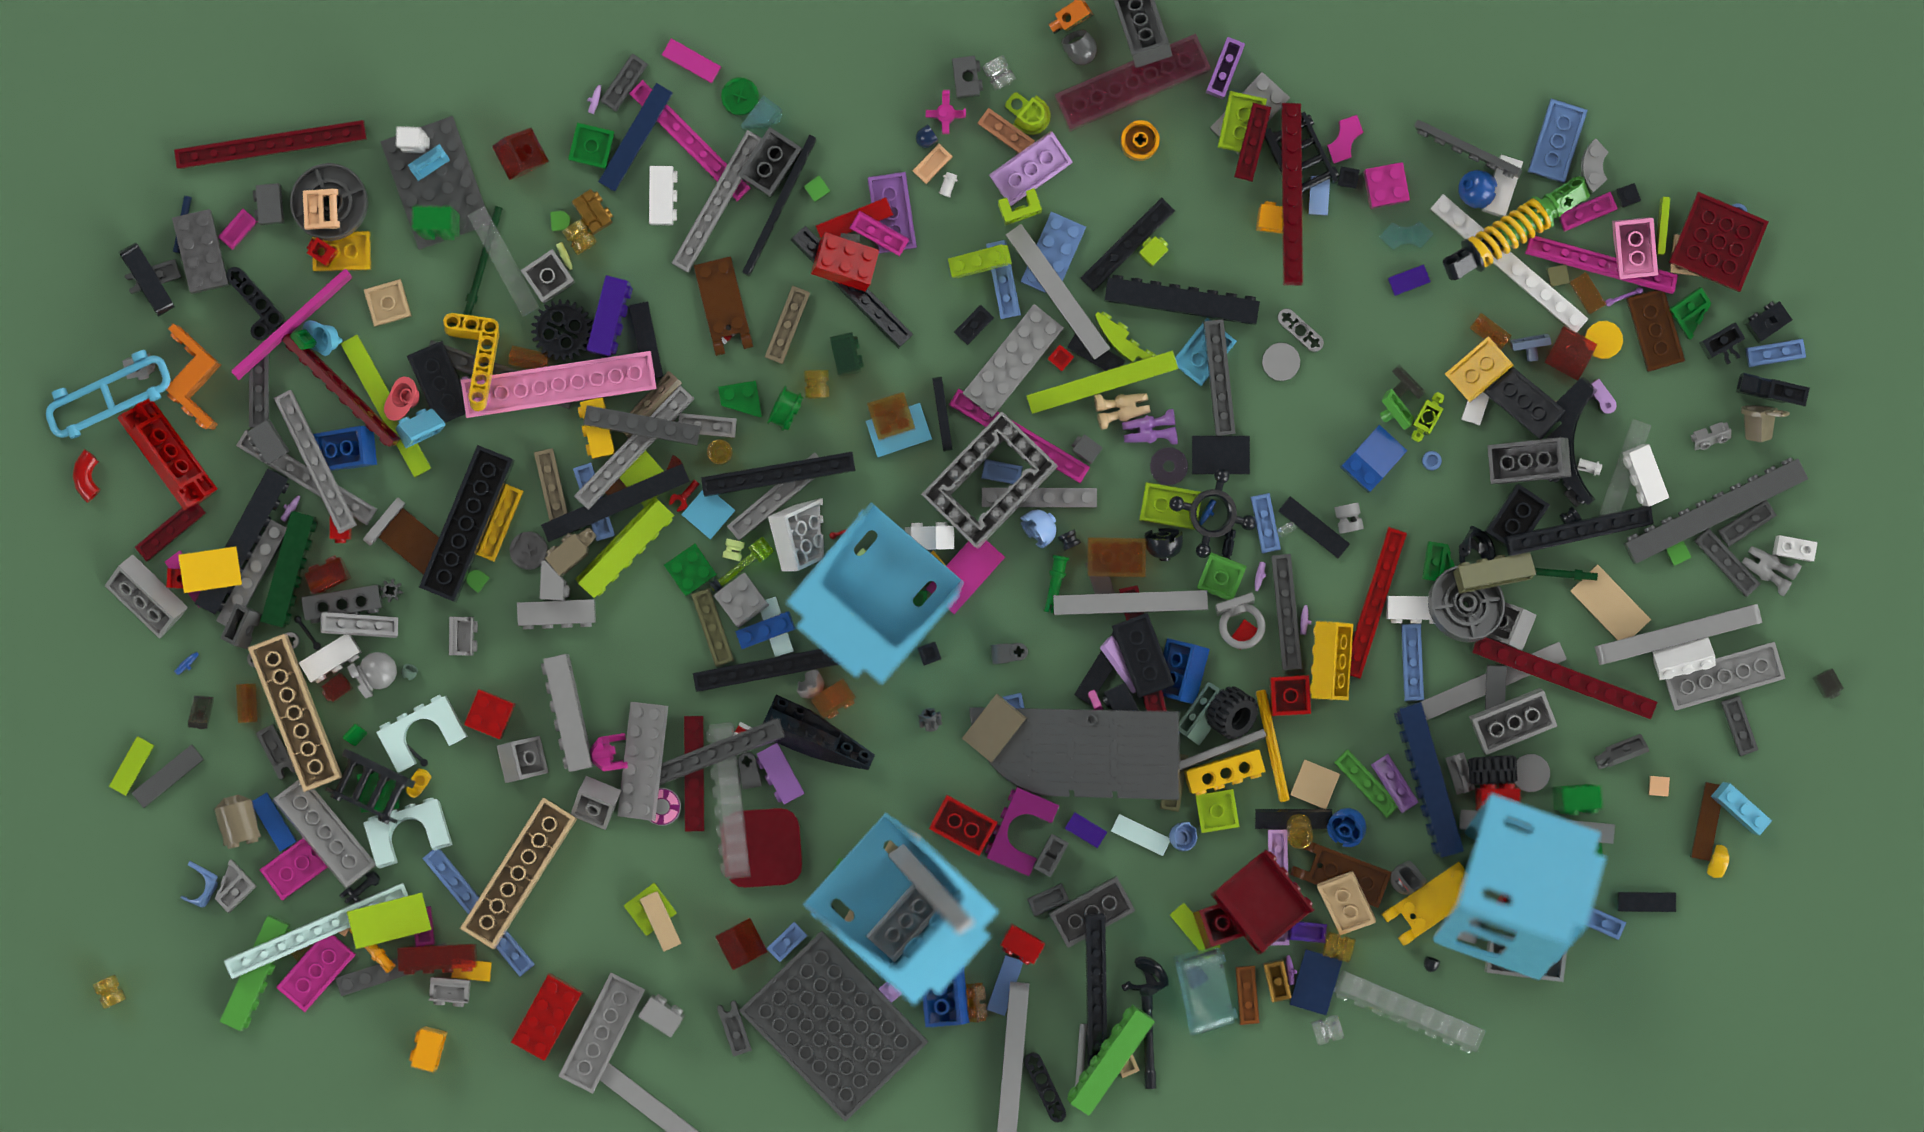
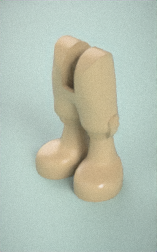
[1094,393,1151,430]

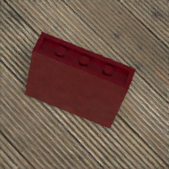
[1210,850,1314,955]

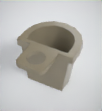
[1741,405,1790,442]

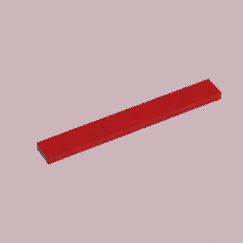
[1350,527,1407,679]

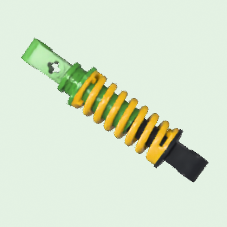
[1443,176,1590,280]

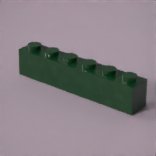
[260,510,318,628]

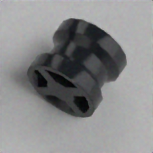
[1559,506,1582,523]
[1058,529,1081,551]

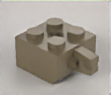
[545,528,597,577]

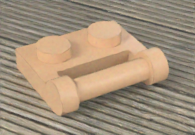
[303,189,340,230]

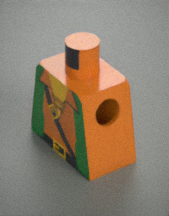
[1048,0,1094,34]

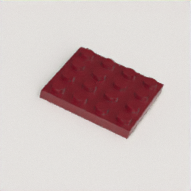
[1669,192,1769,292]

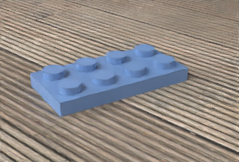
[1021,212,1086,294]

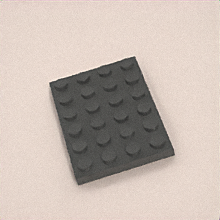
[380,116,491,250]

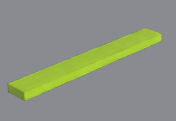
[340,334,432,478]
[1026,350,1179,414]

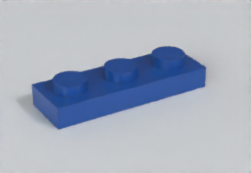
[735,611,796,649]

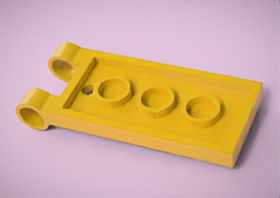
[1381,861,1467,946]

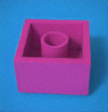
[1363,162,1410,209]

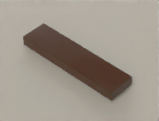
[1690,782,1721,861]

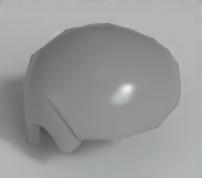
[796,670,824,699]

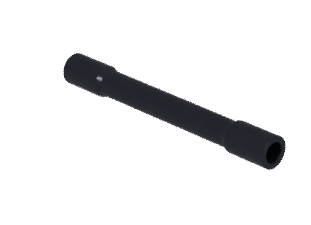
[1141,995,1156,1089]

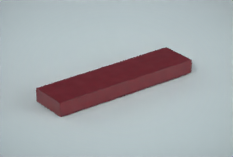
[1234,103,1272,182]
[135,504,206,562]

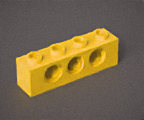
[1183,749,1266,796]

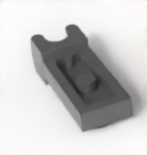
[124,259,182,294]
[256,724,296,780]
[717,1000,752,1057]

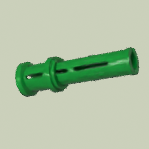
[1044,554,1070,613]

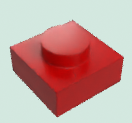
[1048,345,1074,372]

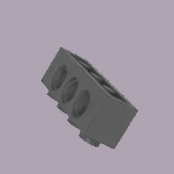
[301,585,383,624]

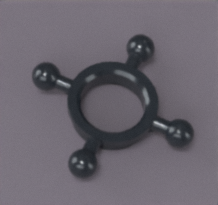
[1169,468,1256,558]

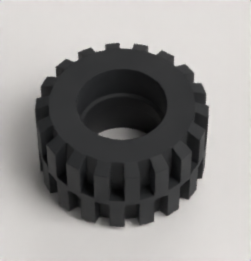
[1207,686,1258,740]
[1468,755,1518,785]

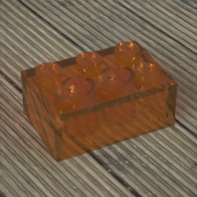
[1087,537,1146,578]

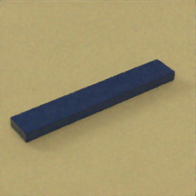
[598,83,673,192]

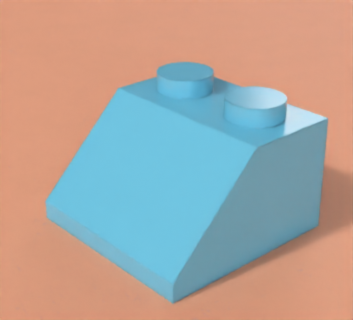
[395,408,446,448]

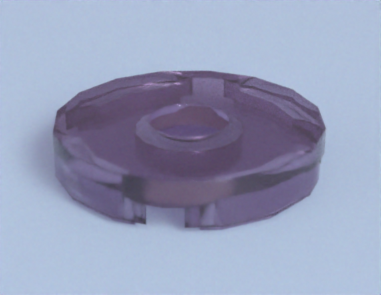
[1150,447,1188,486]

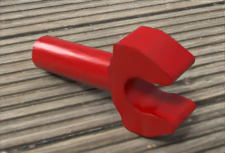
[669,479,700,512]

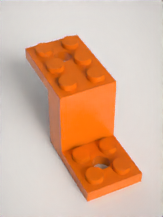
[166,323,221,430]

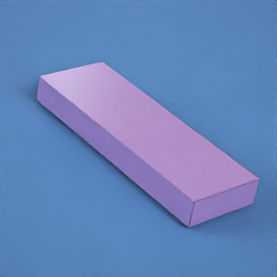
[1100,636,1136,693]

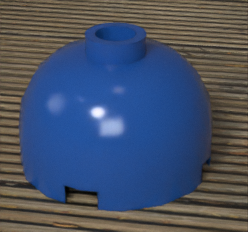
[1458,170,1497,209]
[1327,808,1367,847]

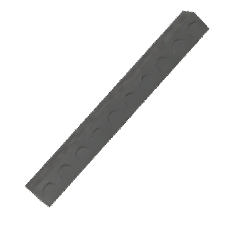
[1623,457,1808,564]

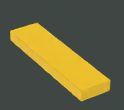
[476,484,524,562]

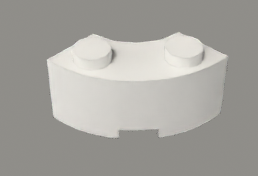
[905,522,954,550]

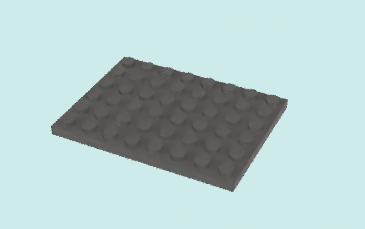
[739,931,929,1122]

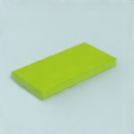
[347,892,431,949]

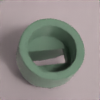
[401,664,418,681]

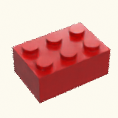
[811,232,879,292]
[1475,783,1521,811]
[929,795,998,856]

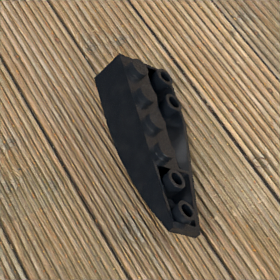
[763,695,875,770]

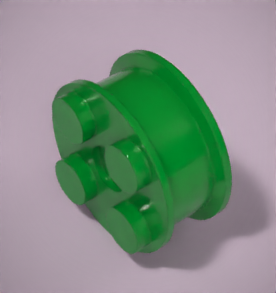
[767,385,803,431]

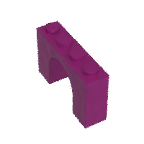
[985,787,1060,876]

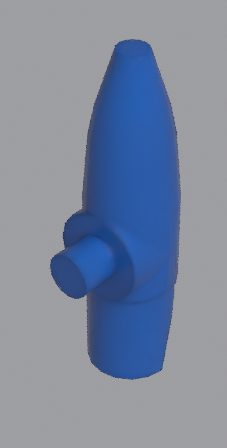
[1199,499,1216,526]
[174,652,199,675]

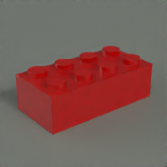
[511,974,583,1061]

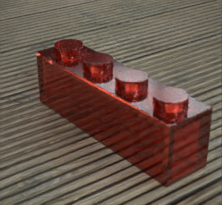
[397,944,478,975]

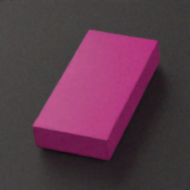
[218,209,258,250]

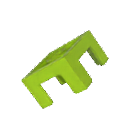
[998,188,1042,226]

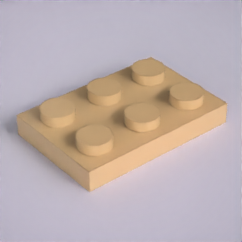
[1317,871,1376,936]

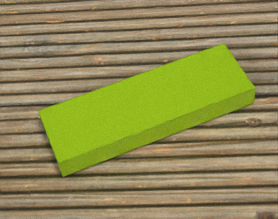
[1656,197,1670,256]
[109,736,155,796]
[1169,902,1221,959]

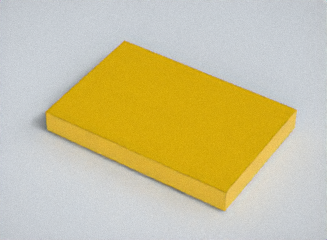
[312,231,371,271]
[1445,336,1514,403]
[178,546,242,593]

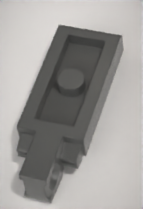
[1594,734,1649,769]

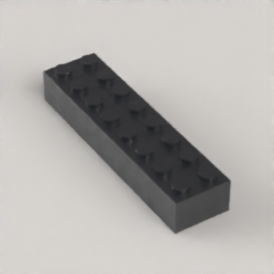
[419,445,515,603]

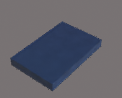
[1289,949,1343,1016]

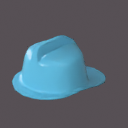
[302,320,342,356]

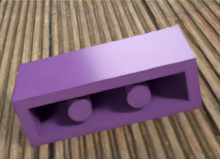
[1206,37,1245,100]
[756,743,805,804]

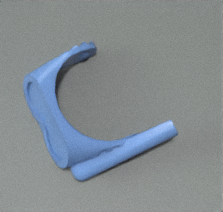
[180,861,218,908]

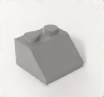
[540,561,570,601]
[1487,602,1537,650]
[497,736,549,783]
[571,776,621,830]

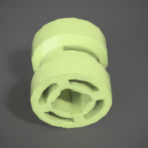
[722,539,745,562]

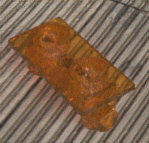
[1470,313,1512,350]
[508,345,549,369]
[236,684,257,723]
[966,982,988,1023]

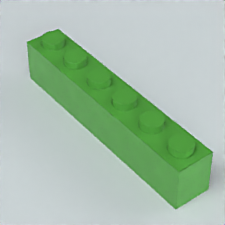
[220,915,292,1031]
[1067,1004,1155,1116]

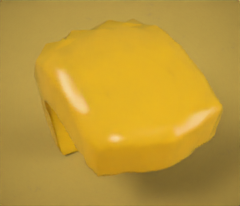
[405,768,432,798]
[1707,845,1729,878]

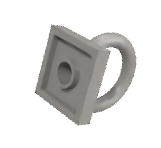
[1215,592,1265,649]

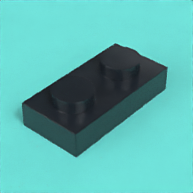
[954,304,994,346]

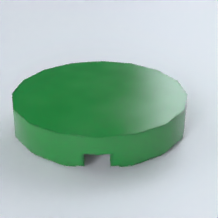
[721,77,759,116]

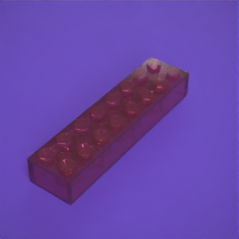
[1054,33,1211,132]

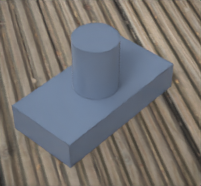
[1510,334,1551,361]

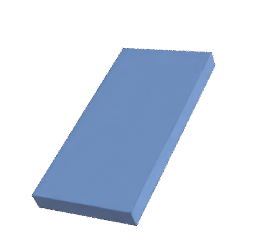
[1528,99,1588,183]

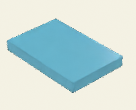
[1175,318,1237,386]
[866,403,932,457]

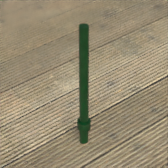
[463,206,503,315]
[1535,568,1598,581]

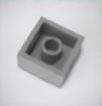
[520,249,576,304]
[714,572,769,628]
[638,994,685,1038]

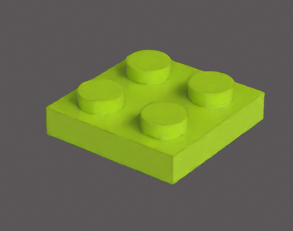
[1195,789,1240,833]
[623,882,677,936]

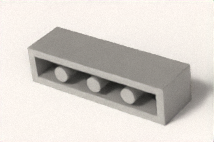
[517,599,596,630]

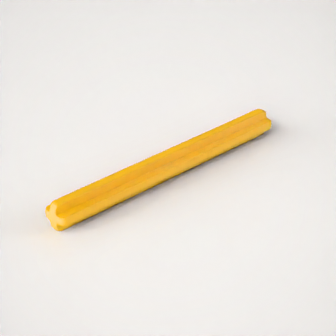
[1256,689,1290,802]

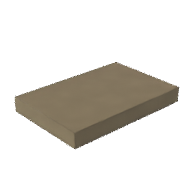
[962,694,1027,763]

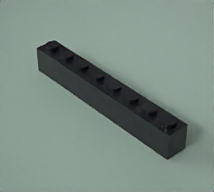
[1104,275,1260,325]
[195,468,290,614]

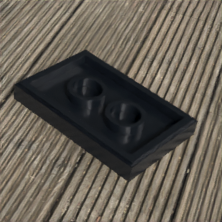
[1192,436,1250,474]

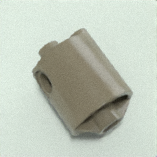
[214,795,261,849]

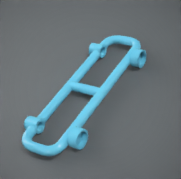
[46,350,170,439]

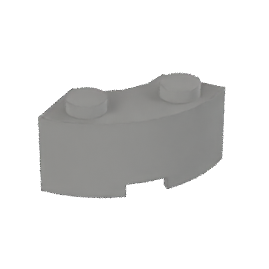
[1581,138,1609,195]

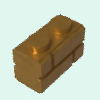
[572,189,614,235]
[1263,959,1291,1002]

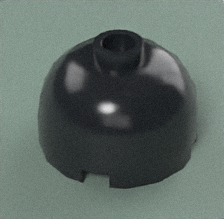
[1144,528,1183,561]

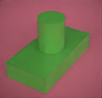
[1380,388,1414,430]

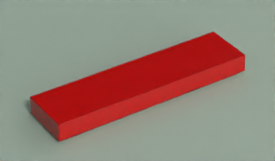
[816,197,894,239]

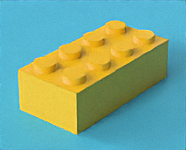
[1310,621,1353,700]

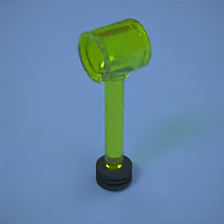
[709,536,774,592]

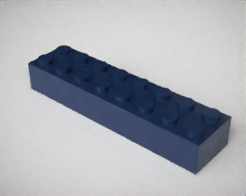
[1394,702,1464,858]

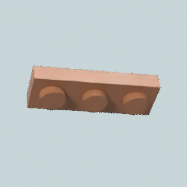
[977,108,1035,153]

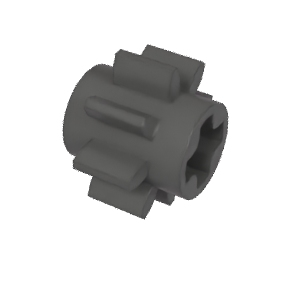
[379,579,404,602]
[918,708,942,732]

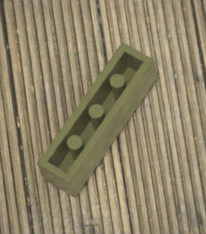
[1453,552,1536,594]

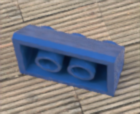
[1162,638,1210,704]
[922,967,970,1028]

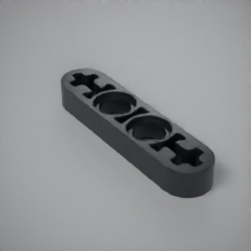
[932,376,953,452]
[1025,1052,1066,1123]

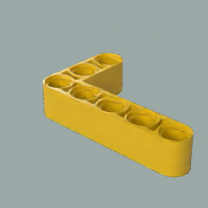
[443,313,499,411]

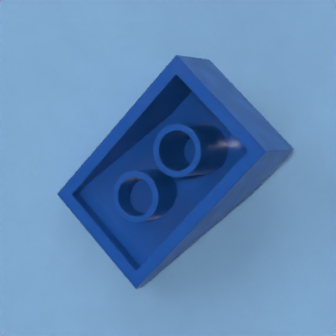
[1340,425,1407,493]
[313,426,377,471]

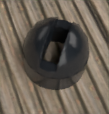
[1424,957,1440,972]

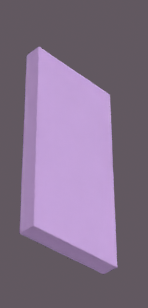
[989,131,1073,207]

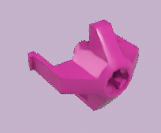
[926,90,966,134]
[590,733,628,771]

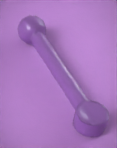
[1605,287,1643,306]

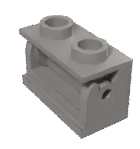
[449,617,478,656]
[429,976,471,1007]

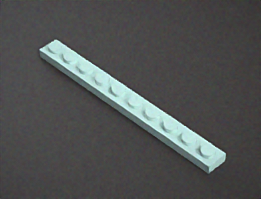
[224,882,408,979]

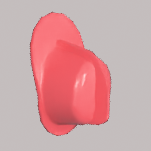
[384,376,420,421]

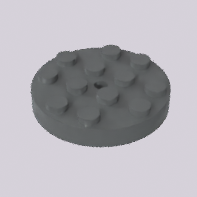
[290,163,368,241]
[1428,566,1505,642]

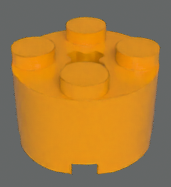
[1121,120,1160,161]

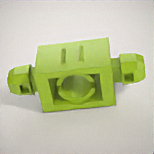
[1411,392,1444,442]

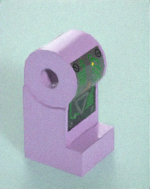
[1591,379,1617,414]

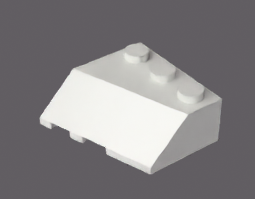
[768,498,824,572]

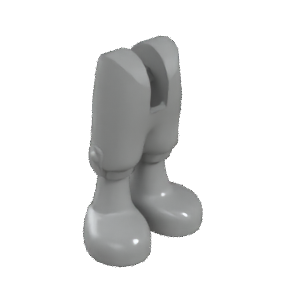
[1742,546,1802,597]

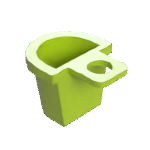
[1005,92,1051,135]

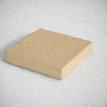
[364,279,412,327]
[1290,759,1340,809]

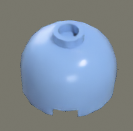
[1020,509,1056,548]

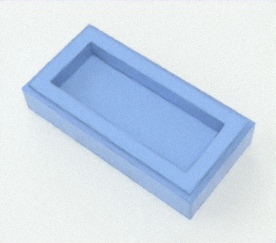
[1308,176,1330,216]

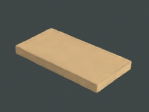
[1570,564,1651,640]

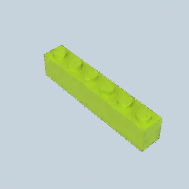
[575,497,674,598]

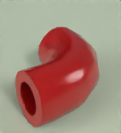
[73,449,100,503]

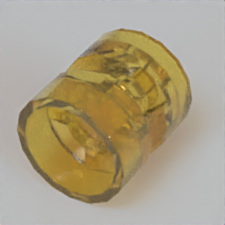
[562,219,598,255]
[804,370,830,399]
[707,439,733,465]
[1287,814,1313,849]
[1322,932,1355,963]
[92,975,126,1009]

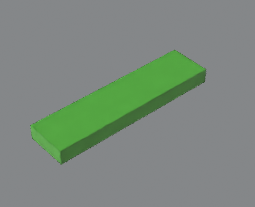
[1334,749,1398,818]

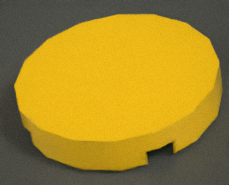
[1584,321,1623,359]

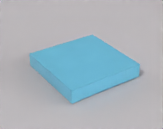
[681,490,736,540]

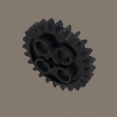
[531,299,592,362]

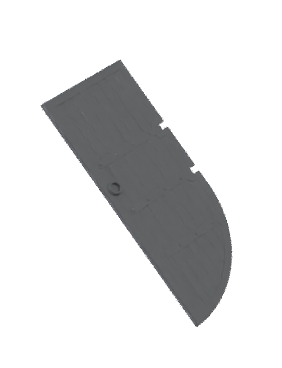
[969,707,1180,800]

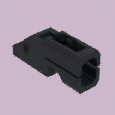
[1736,373,1810,407]

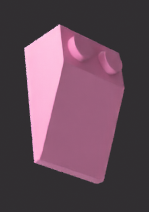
[1612,217,1658,279]

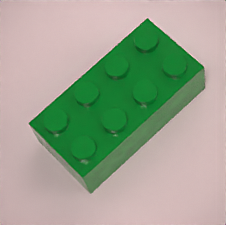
[412,206,460,240]
[1553,784,1603,815]

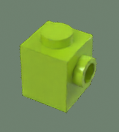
[1139,236,1169,267]

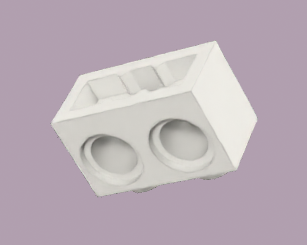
[1772,535,1818,562]

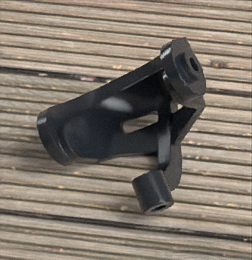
[1457,526,1496,566]
[1122,956,1169,996]

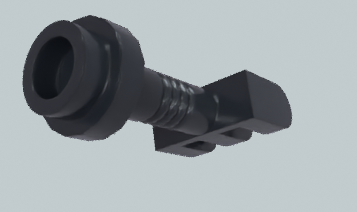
[339,871,381,905]

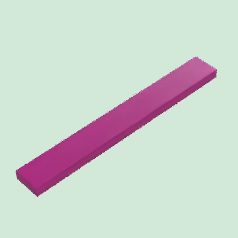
[629,80,751,202]
[1525,236,1678,294]
[231,269,353,380]
[949,388,1090,483]

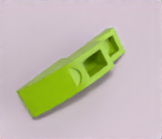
[1095,311,1156,363]

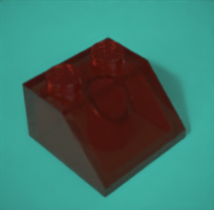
[492,128,549,180]
[1544,326,1597,381]
[305,555,351,595]
[715,918,768,970]

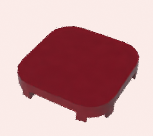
[723,808,803,888]

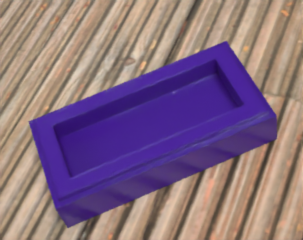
[1388,264,1431,296]
[1065,812,1107,848]
[1287,921,1327,943]

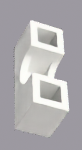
[396,127,430,154]

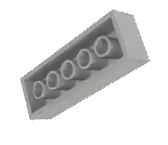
[541,654,594,772]

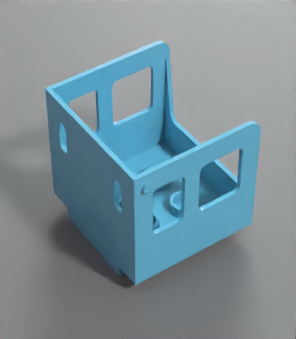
[787,502,964,684]
[1433,794,1606,980]
[803,813,998,1005]

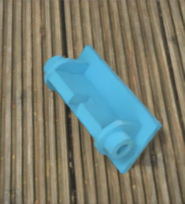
[408,144,450,181]

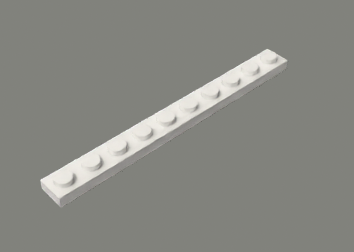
[1430,194,1588,334]

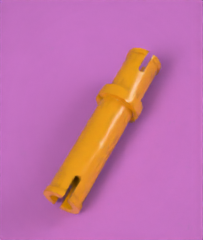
[349,929,396,973]

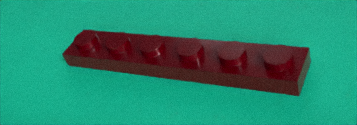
[684,716,705,832]

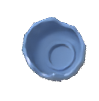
[1169,822,1198,851]

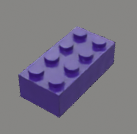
[587,275,633,357]

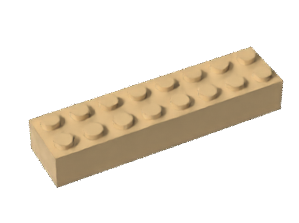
[248,634,342,792]
[460,797,577,949]

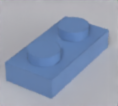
[766,921,808,962]

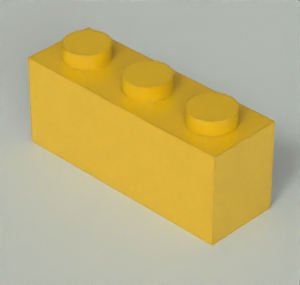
[578,397,615,459]

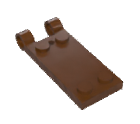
[694,256,753,356]
[1290,839,1392,908]

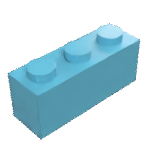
[1711,782,1772,835]

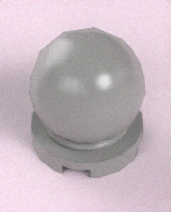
[347,652,397,698]

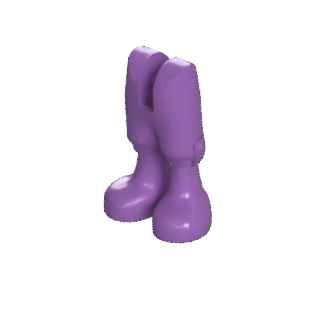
[1122,409,1178,445]

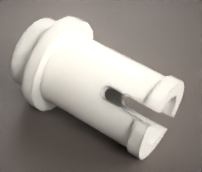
[939,172,958,197]
[1577,458,1603,476]

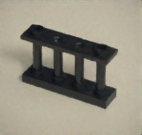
[1264,111,1339,198]
[325,749,416,824]

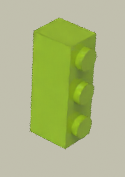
[948,244,1012,278]

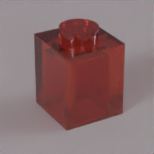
[322,673,354,702]

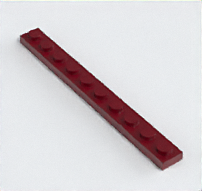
[1281,103,1303,286]
[174,120,367,169]
[1472,637,1658,720]

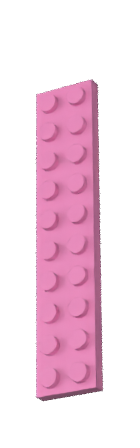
[461,351,657,418]

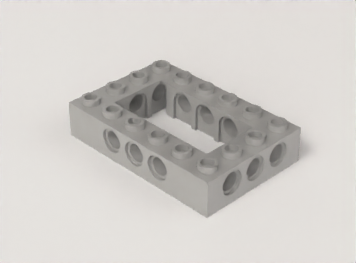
[921,411,1058,549]

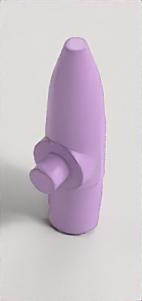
[587,85,601,114]
[281,495,300,522]
[1254,562,1266,591]
[1300,605,1311,635]

